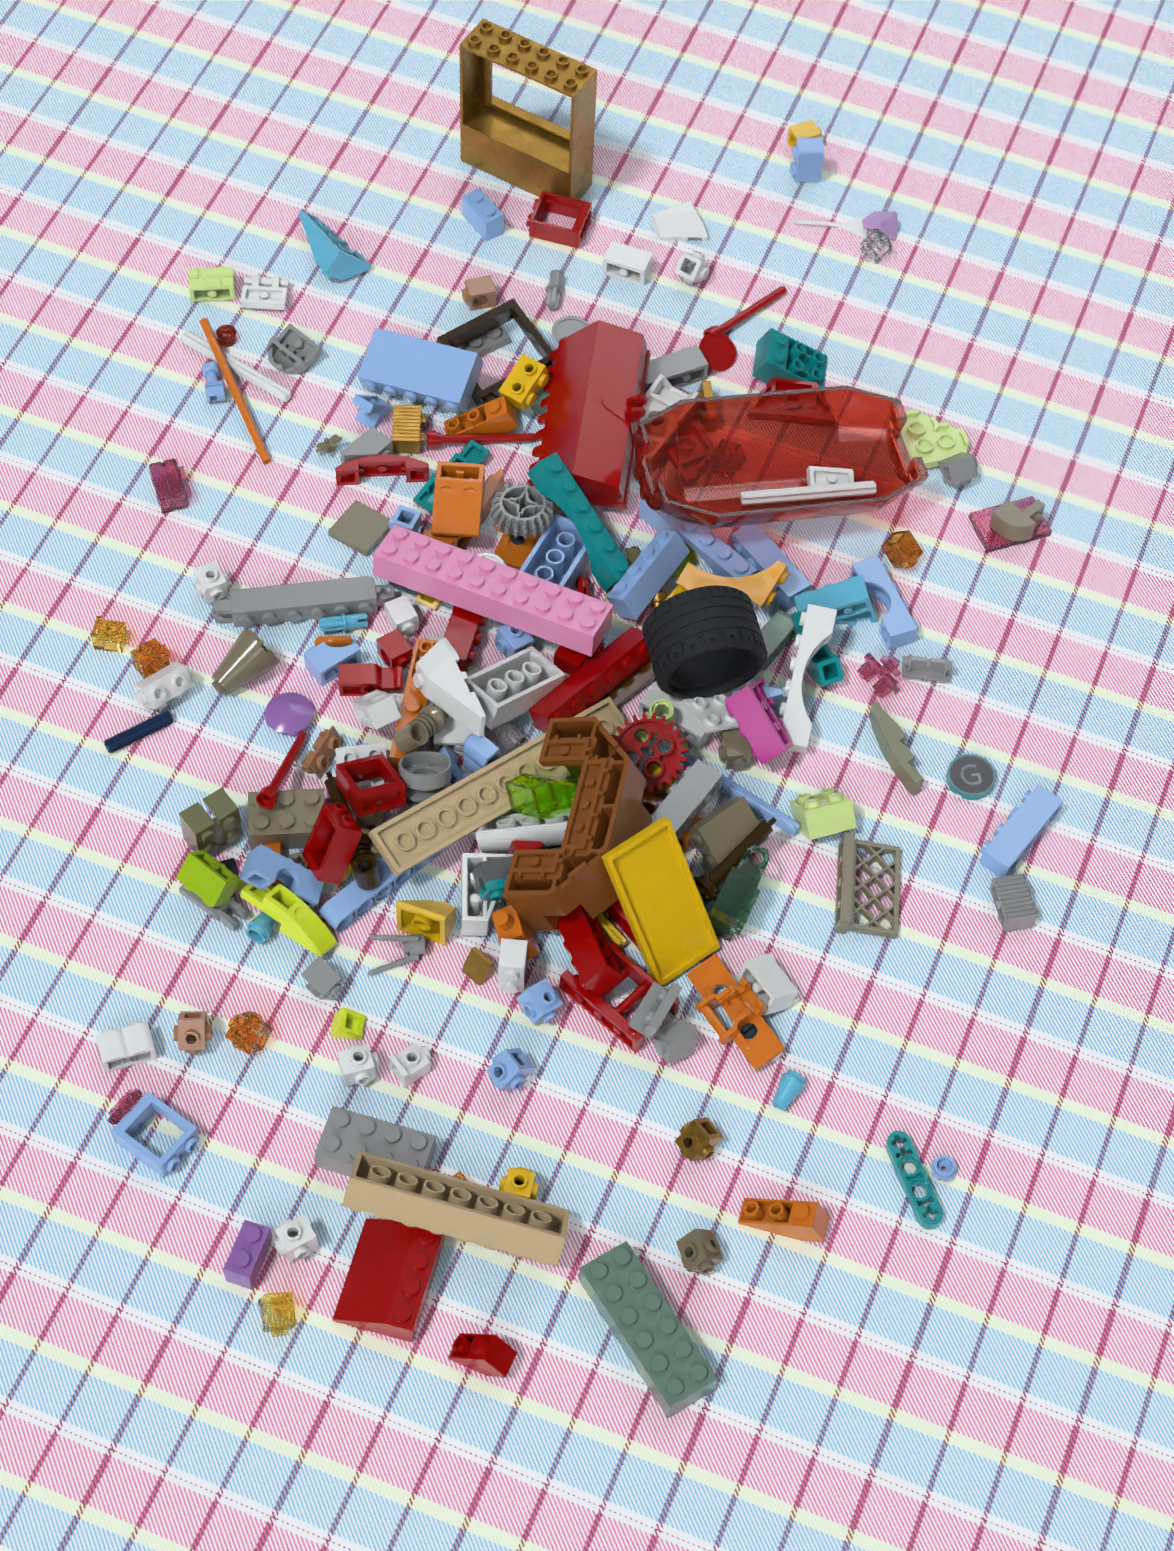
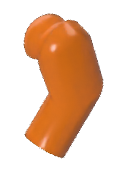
[314,636,352,647]

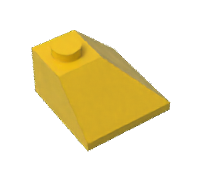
[396,900,456,946]

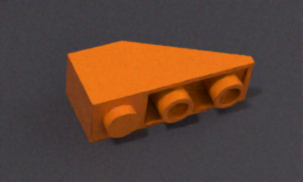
[444,395,519,435]
[738,1198,830,1242]

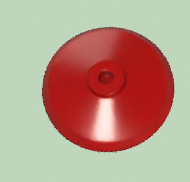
[699,332,736,371]

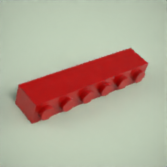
[528,627,650,732]

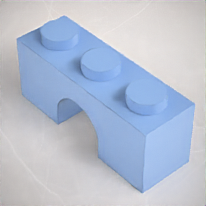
[240,844,324,909]

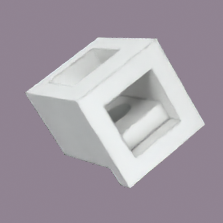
[389,1043,432,1088]

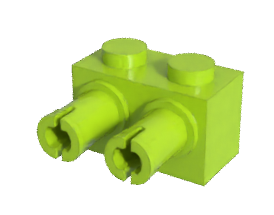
[176,850,245,908]

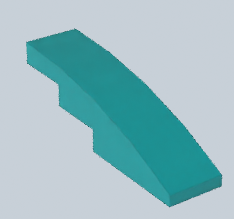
[413,439,491,514]

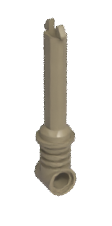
[394,705,449,753]

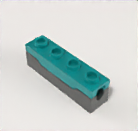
[472,847,561,901]

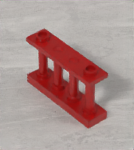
[559,939,680,1054]

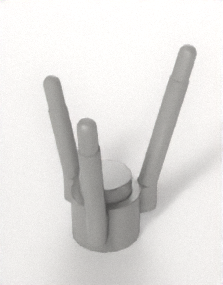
[368,933,425,976]

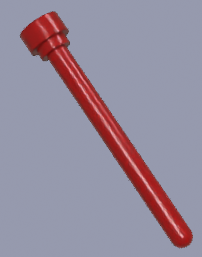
[703,286,787,336]
[427,430,536,449]
[256,731,308,809]

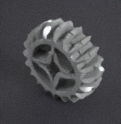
[490,481,554,539]

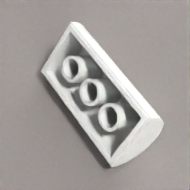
[475,807,571,853]

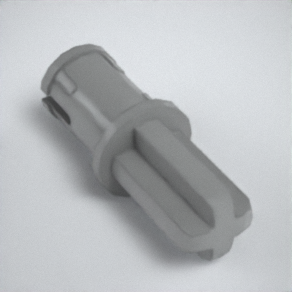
[545,270,564,310]

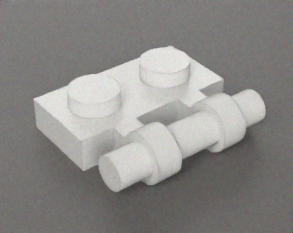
[240,275,289,310]

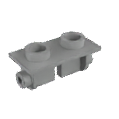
[902,654,953,683]

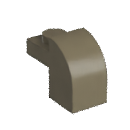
[989,499,1045,541]

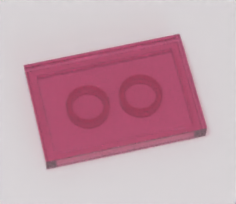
[968,496,1052,553]

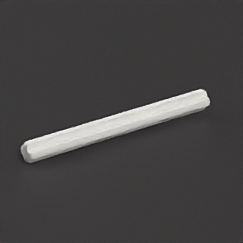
[181,330,292,402]
[740,481,877,506]

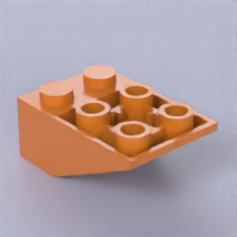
[431,461,485,538]

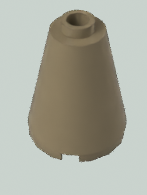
[211,629,279,695]

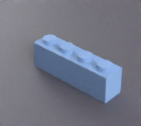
[730,521,812,611]
[607,529,690,620]
[979,784,1063,877]

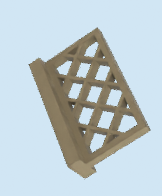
[834,832,901,939]

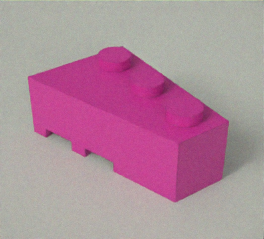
[724,678,793,764]

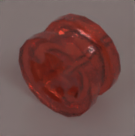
[216,325,237,347]

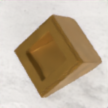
[462,947,493,986]

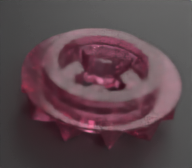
[107,1088,142,1125]

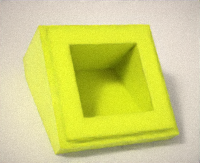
[330,1007,366,1040]

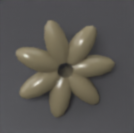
[316,434,343,453]

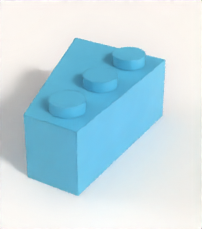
[794,575,878,626]

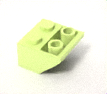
[789,787,857,840]

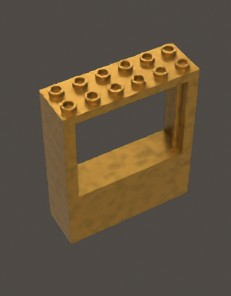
[459,18,597,200]

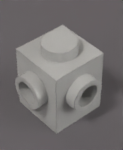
[938,452,979,485]
[301,956,343,999]
[654,1019,698,1064]

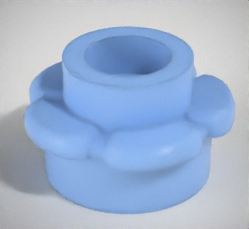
[930,1155,957,1181]

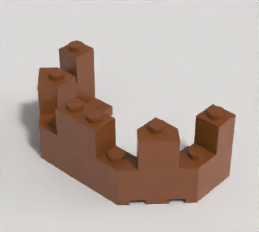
[502,716,653,931]

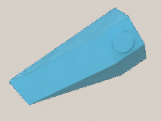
[299,210,372,280]

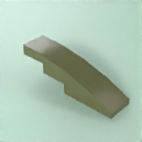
[869,701,923,796]

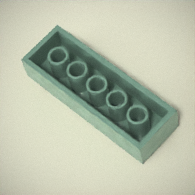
[578,1241,718,1418]

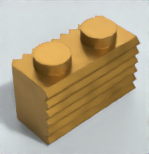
[392,405,426,454]

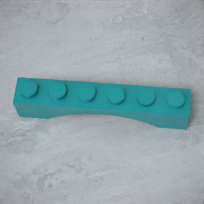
[527,453,630,592]

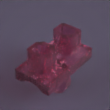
[857,653,901,698]

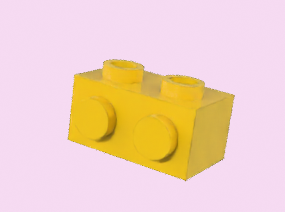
[498,354,549,412]

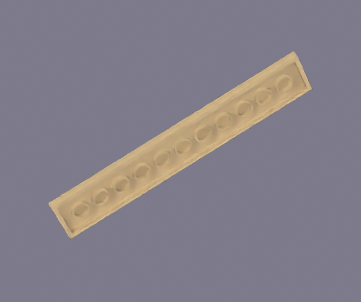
[368,696,625,877]

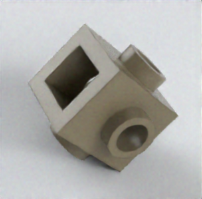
[676,1228,724,1274]

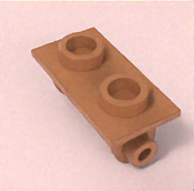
[301,726,343,779]

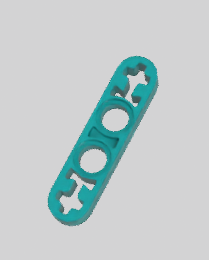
[885,1131,943,1230]

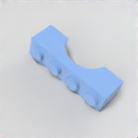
[849,556,918,650]

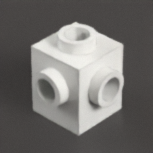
[674,250,710,284]
[193,561,230,604]
[337,1044,379,1087]
[273,1214,318,1263]

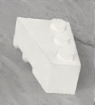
[461,853,513,936]

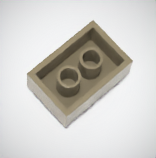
[248,788,325,851]

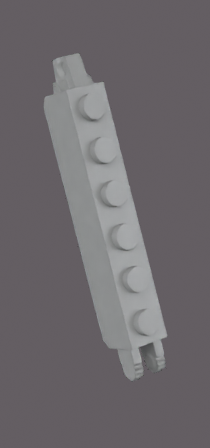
[212,576,395,627]

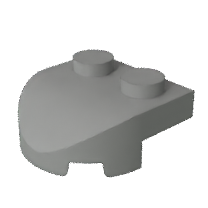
[267,323,324,374]

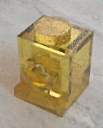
[91,616,131,653]
[258,1291,297,1337]

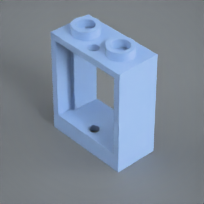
[112,1091,200,1178]

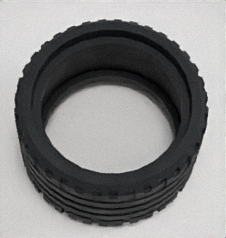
[642,585,768,699]

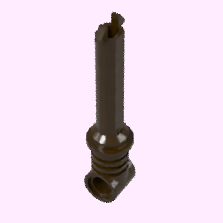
[324,771,382,890]
[693,817,777,907]

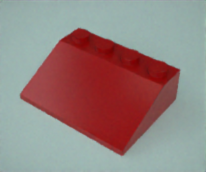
[332,1218,445,1343]

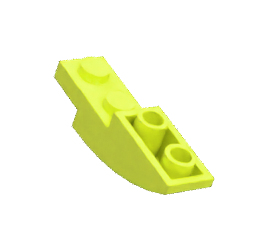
[240,883,337,958]

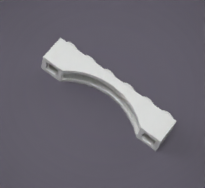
[779,604,837,754]

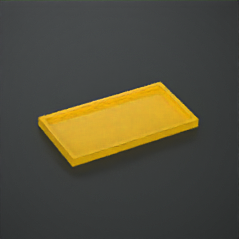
[601,816,720,986]

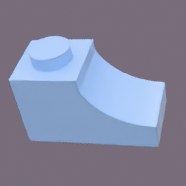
[304,642,361,687]

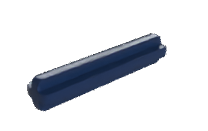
[104,710,174,753]

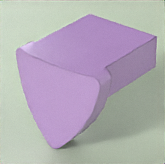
[862,211,898,239]

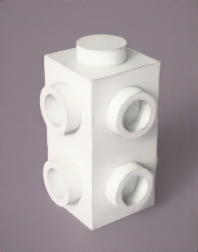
[134,661,194,710]

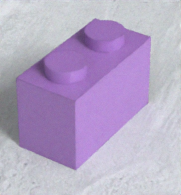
[223,1220,273,1290]

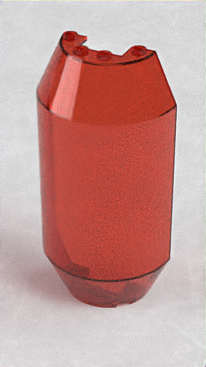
[633,385,929,530]

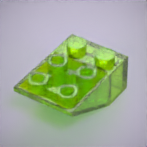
[505,773,579,819]

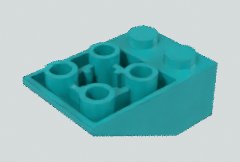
[752,328,827,391]

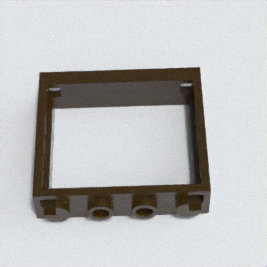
[437,298,556,407]

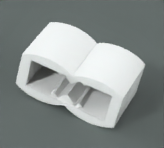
[95,1021,157,1072]

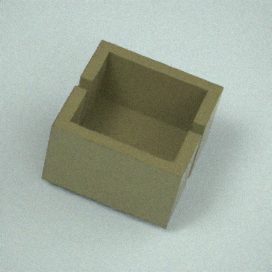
[179,787,243,856]

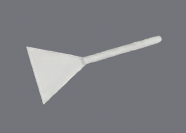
[794,215,868,241]

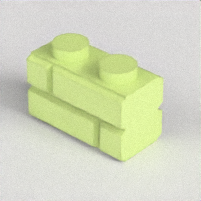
[188,266,235,302]

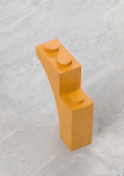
[676,560,790,608]

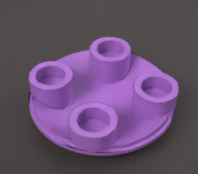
[265,692,314,737]

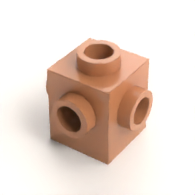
[173,1011,212,1054]

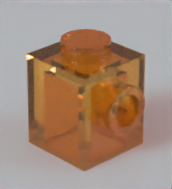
[881,530,923,569]

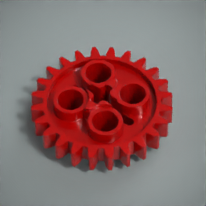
[611,712,688,794]

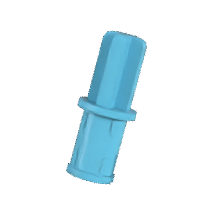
[319,612,368,632]

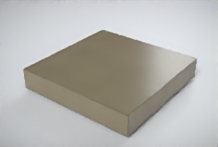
[328,500,391,557]

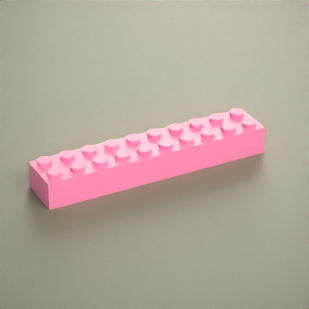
[373,525,613,657]

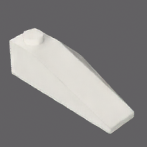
[413,638,486,737]

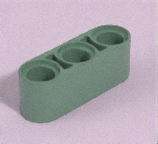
[761,609,796,671]

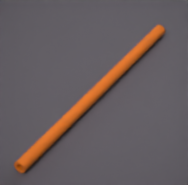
[199,318,271,465]

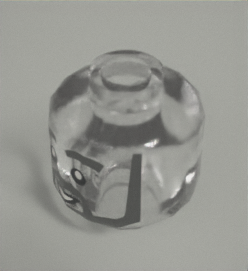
[860,231,892,264]
[490,722,526,757]

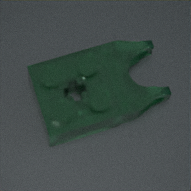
[708,844,769,942]

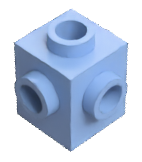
[388,505,424,534]
[494,624,534,658]
[516,978,563,1025]
[486,1048,535,1091]

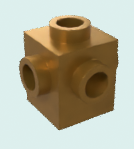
[674,1117,724,1161]

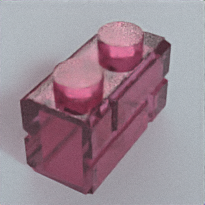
[149,458,192,514]

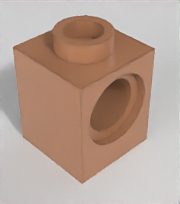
[462,275,496,311]

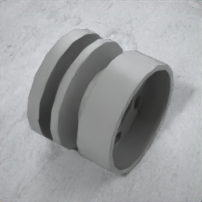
[398,750,452,810]

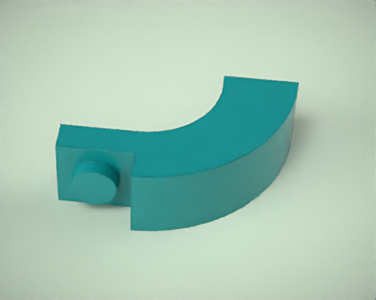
[791,609,844,687]

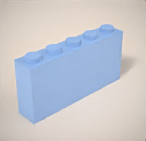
[357,328,484,412]

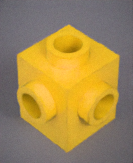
[499,1167,540,1200]

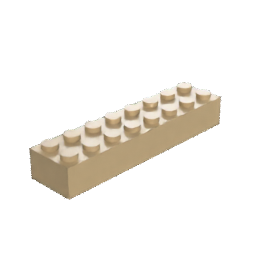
[341,1150,570,1266]

